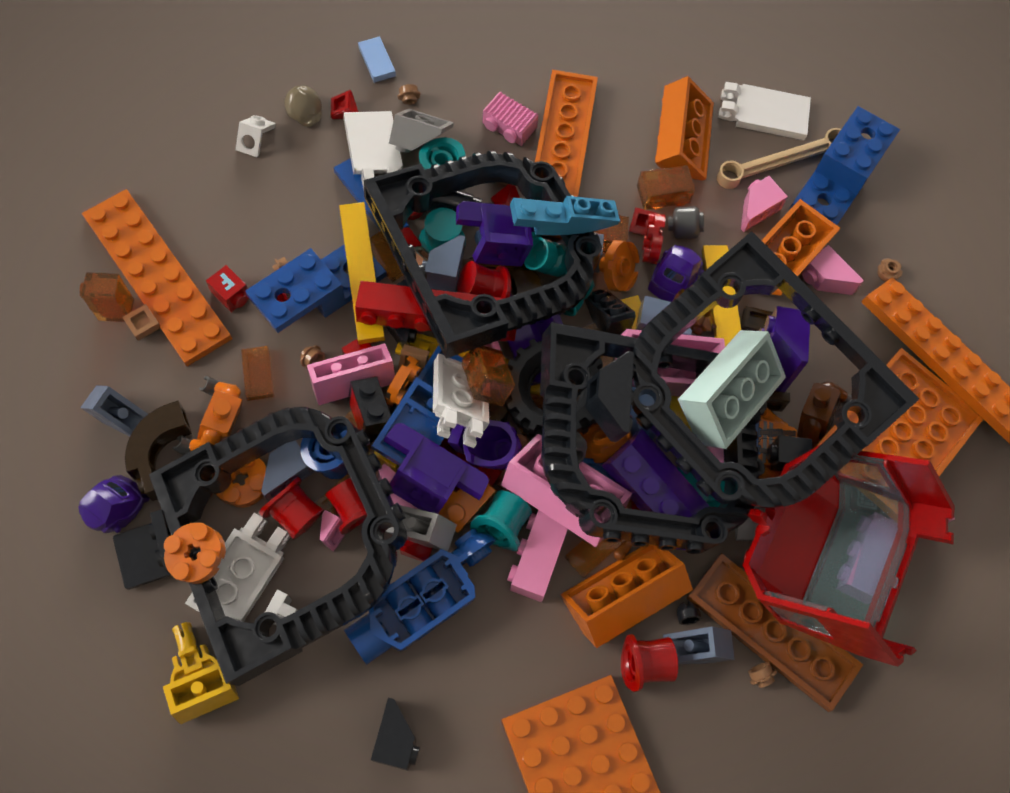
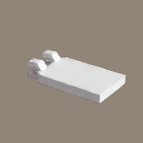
[718,82,811,140]
[344,111,403,189]
[433,353,489,448]
[185,513,290,622]

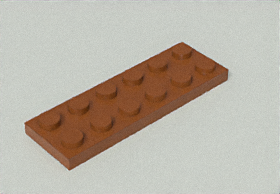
[687,553,864,712]

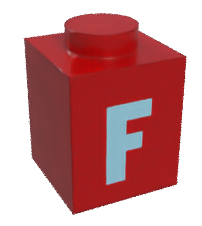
[206,265,249,312]

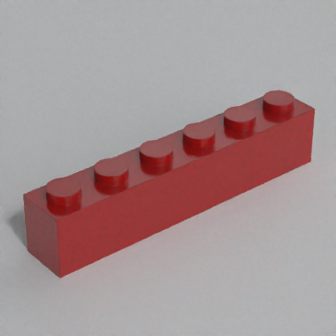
[355,281,516,341]

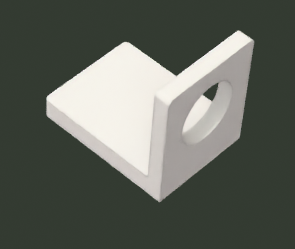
[236,115,276,157]

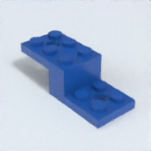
[790,106,900,225]
[245,244,387,333]
[371,345,479,466]

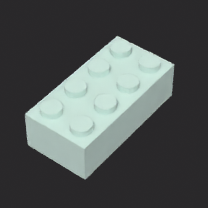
[678,330,786,449]

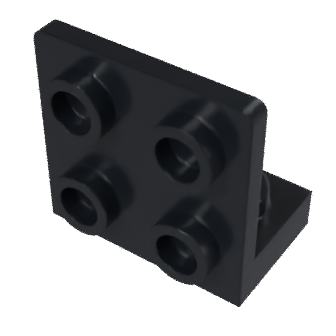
[113,509,171,590]

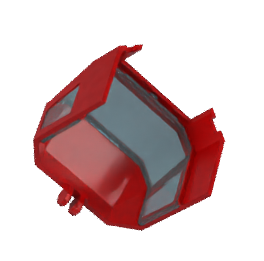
[743,445,955,667]

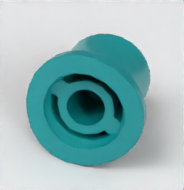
[419,137,466,169]
[419,208,466,252]
[470,490,532,551]

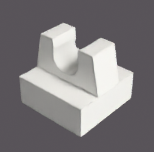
[265,590,297,626]

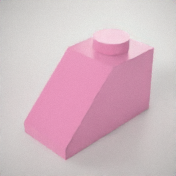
[741,176,788,232]
[801,245,864,295]

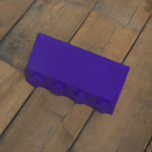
[759,306,810,392]
[601,428,710,550]

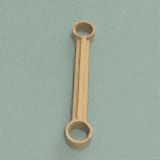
[717,128,841,189]

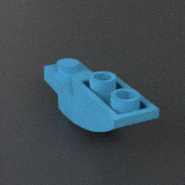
[510,196,620,235]

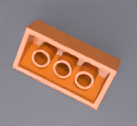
[655,76,714,181]
[761,199,841,296]
[560,544,693,648]

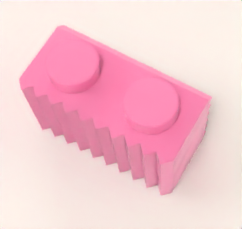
[482,92,538,146]

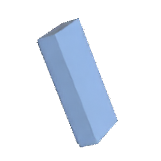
[358,36,396,83]

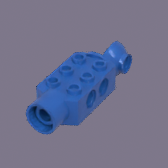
[344,528,496,665]

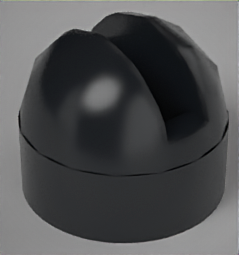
[677,601,702,625]

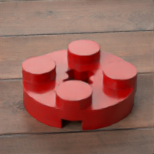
[642,213,665,265]

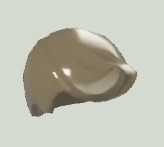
[284,85,322,127]

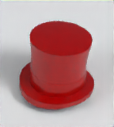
[457,261,511,298]
[259,476,324,540]
[325,478,367,535]
[621,634,678,692]

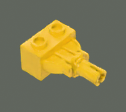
[163,622,239,725]

